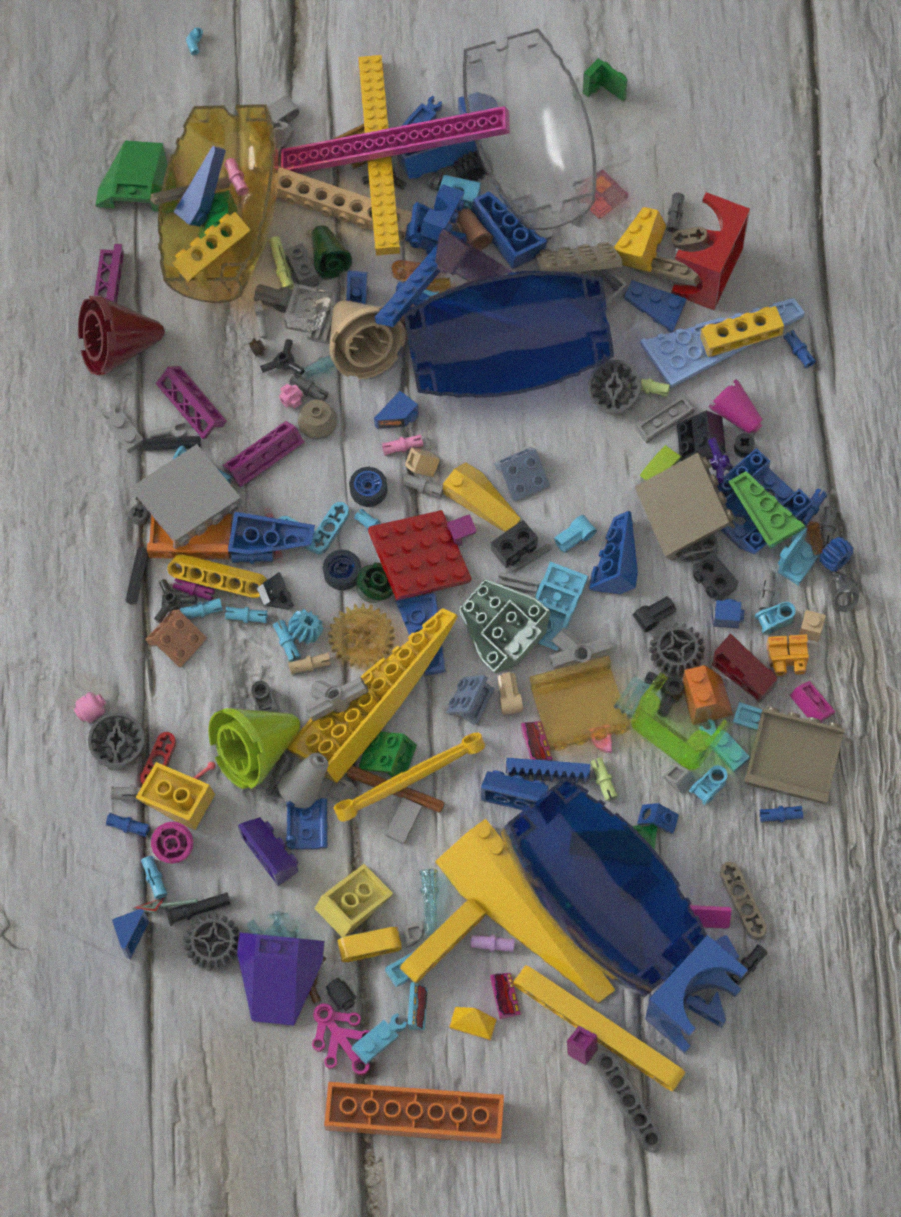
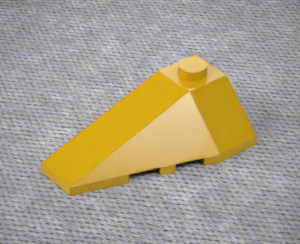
[443,462,521,532]

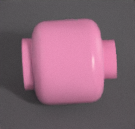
[74,692,106,723]

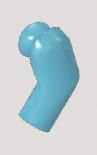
[186,27,203,55]

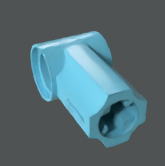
[554,515,597,553]

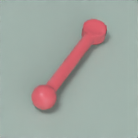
[194,762,216,780]

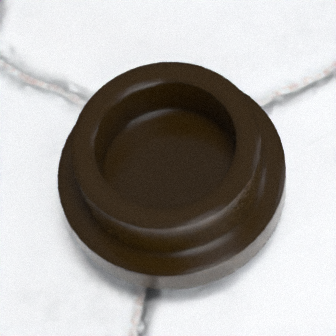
[249,338,266,357]

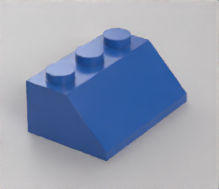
[481,770,549,815]

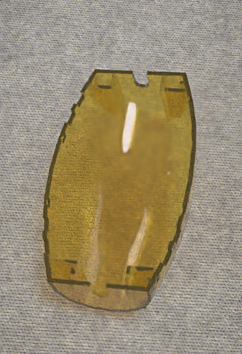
[157,104,278,303]

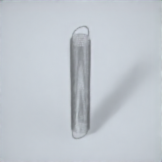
[506,543,555,574]

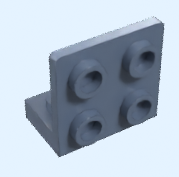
[494,447,550,501]

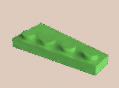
[728,471,805,548]

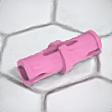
[224,158,249,196]
[382,434,423,455]

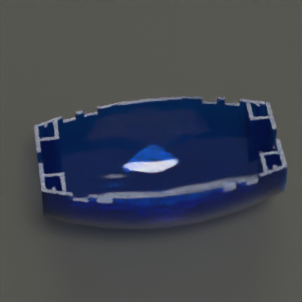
[403,270,614,398]
[501,777,707,998]

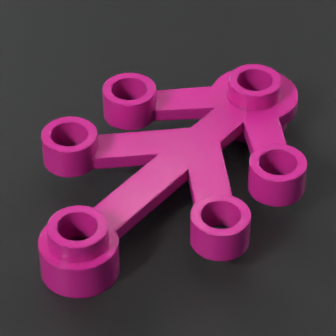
[312,1003,370,1076]

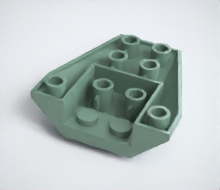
[458,579,551,674]

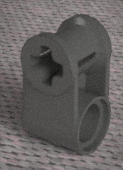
[680,535,718,562]
[251,680,279,712]

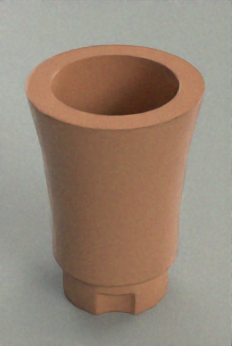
[456,208,493,252]

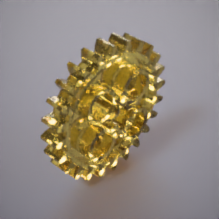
[328,603,395,669]

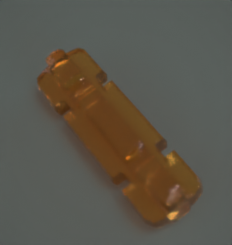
[808,521,824,555]

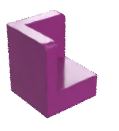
[447,514,477,546]
[567,1026,598,1065]

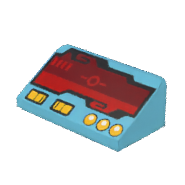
[408,982,428,1030]

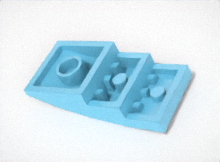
[535,562,589,651]

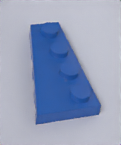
[395,593,446,676]

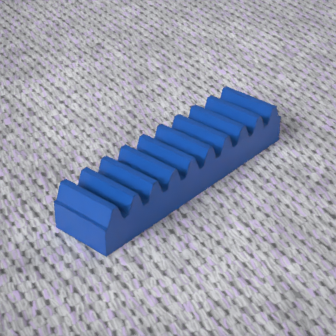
[506,758,590,784]

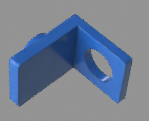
[637,803,679,834]

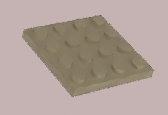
[535,242,622,277]

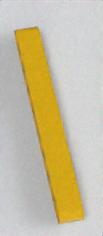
[513,965,686,1091]

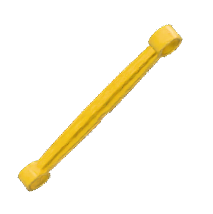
[333,732,486,822]

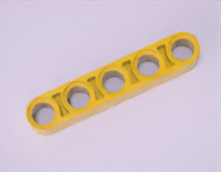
[167,554,267,598]
[400,898,486,984]

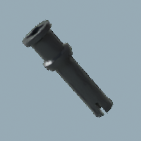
[165,892,231,926]

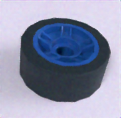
[349,466,388,507]

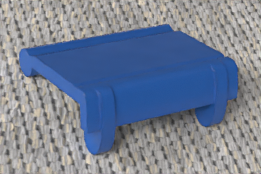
[286,798,328,850]

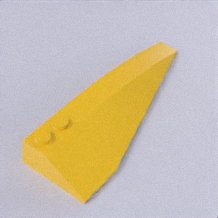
[287,608,458,783]
[435,819,615,1003]

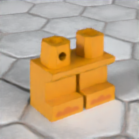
[766,634,809,676]

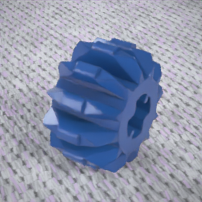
[819,537,854,572]

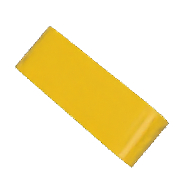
[337,927,402,962]

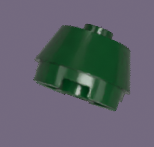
[356,563,393,603]

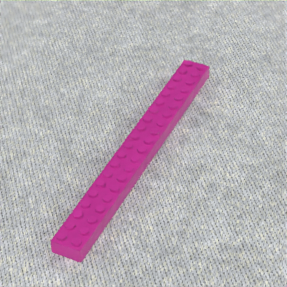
[281,106,510,174]

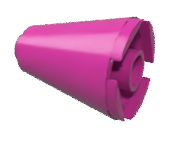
[708,379,763,434]

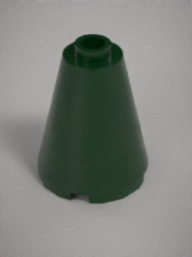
[311,225,352,279]

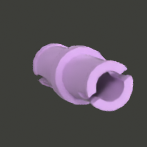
[470,934,514,952]

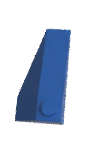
[228,512,315,555]

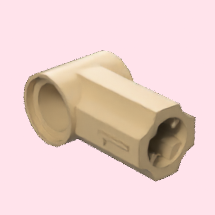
[498,672,523,715]

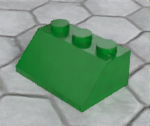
[199,190,238,249]

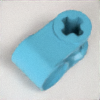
[755,602,796,635]
[689,765,728,806]

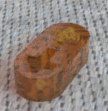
[391,260,421,281]

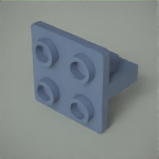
[447,675,494,725]

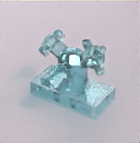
[246,911,299,938]

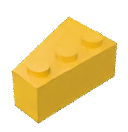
[614,207,666,272]

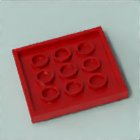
[367,510,472,600]

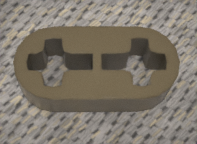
[671,227,709,250]

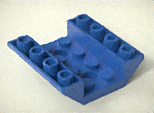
[717,448,814,554]

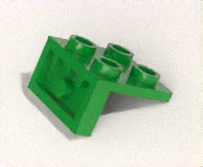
[582,58,628,101]
[358,732,417,777]

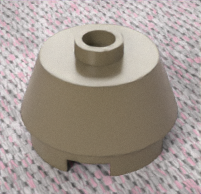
[297,400,337,439]

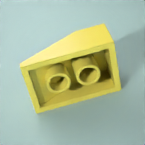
[314,864,393,937]

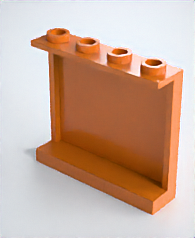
[147,485,233,560]

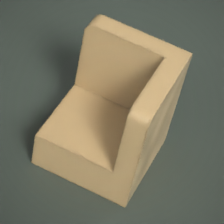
[404,447,440,477]

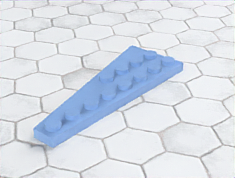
[640,298,805,388]

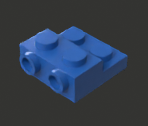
[405,202,440,255]

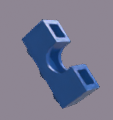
[420,184,465,242]

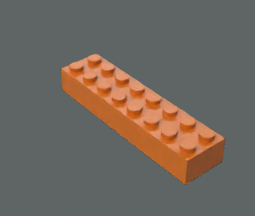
[324,1082,504,1144]

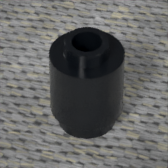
[326,978,356,1011]

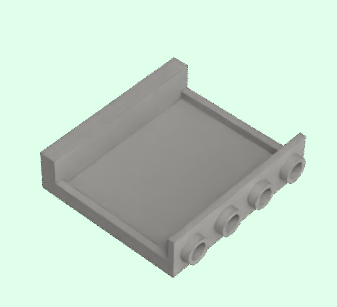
[131,444,241,549]

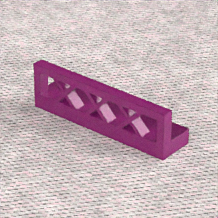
[94,244,124,303]
[156,366,227,439]
[222,421,304,487]

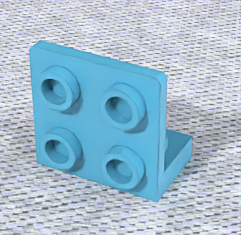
[778,528,821,586]

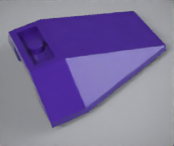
[237,932,325,1026]

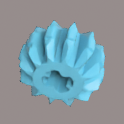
[288,609,323,645]

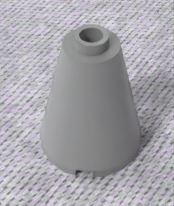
[278,753,328,808]

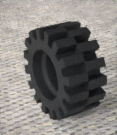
[453,151,491,182]

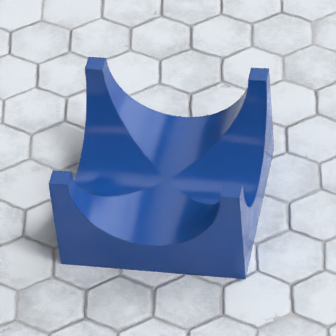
[645,935,748,1054]

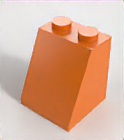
[683,665,733,725]

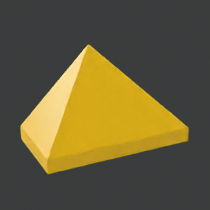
[449,1007,497,1040]

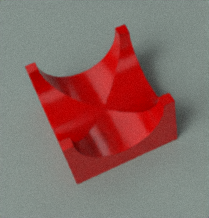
[671,192,750,311]

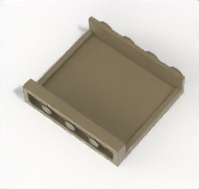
[634,453,735,561]
[744,707,845,805]

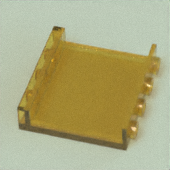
[529,656,630,751]

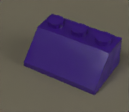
[238,817,299,886]

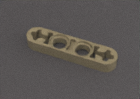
[720,862,767,940]

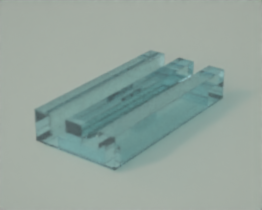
[614,676,652,719]

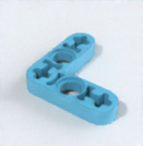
[278,502,349,555]

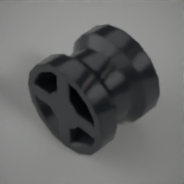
[734,433,755,458]

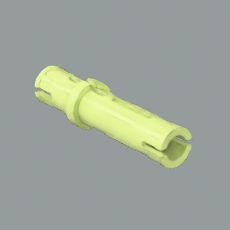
[268,236,295,290]

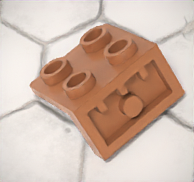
[145,610,207,667]

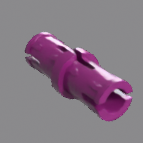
[173,578,215,601]

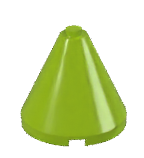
[208,708,300,789]

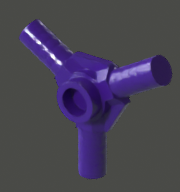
[708,438,733,484]

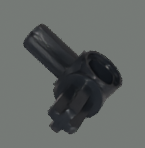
[644,672,684,717]

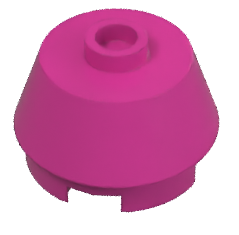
[151,822,193,864]

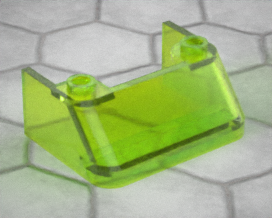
[631,672,731,770]

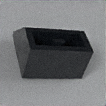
[677,410,726,461]

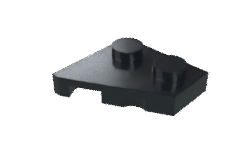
[257,572,294,610]

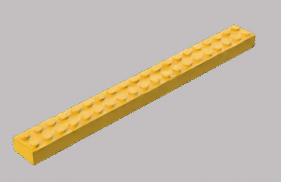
[358,55,400,256]

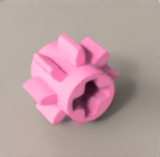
[279,383,303,409]

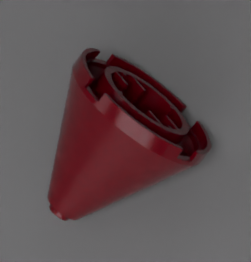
[78,295,165,375]

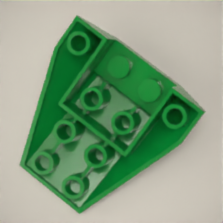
[95,140,173,212]

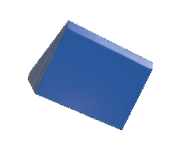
[112,909,149,960]

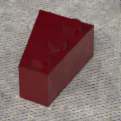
[712,633,778,703]

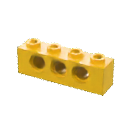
[173,212,250,282]
[700,306,784,357]

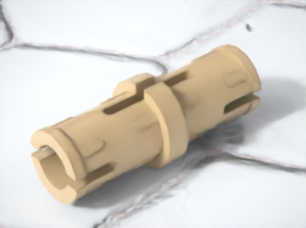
[288,652,331,675]

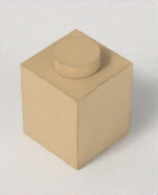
[799,610,826,642]

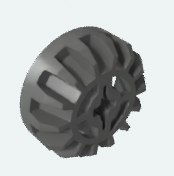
[588,360,643,415]
[88,713,146,770]

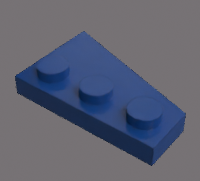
[624,280,686,333]

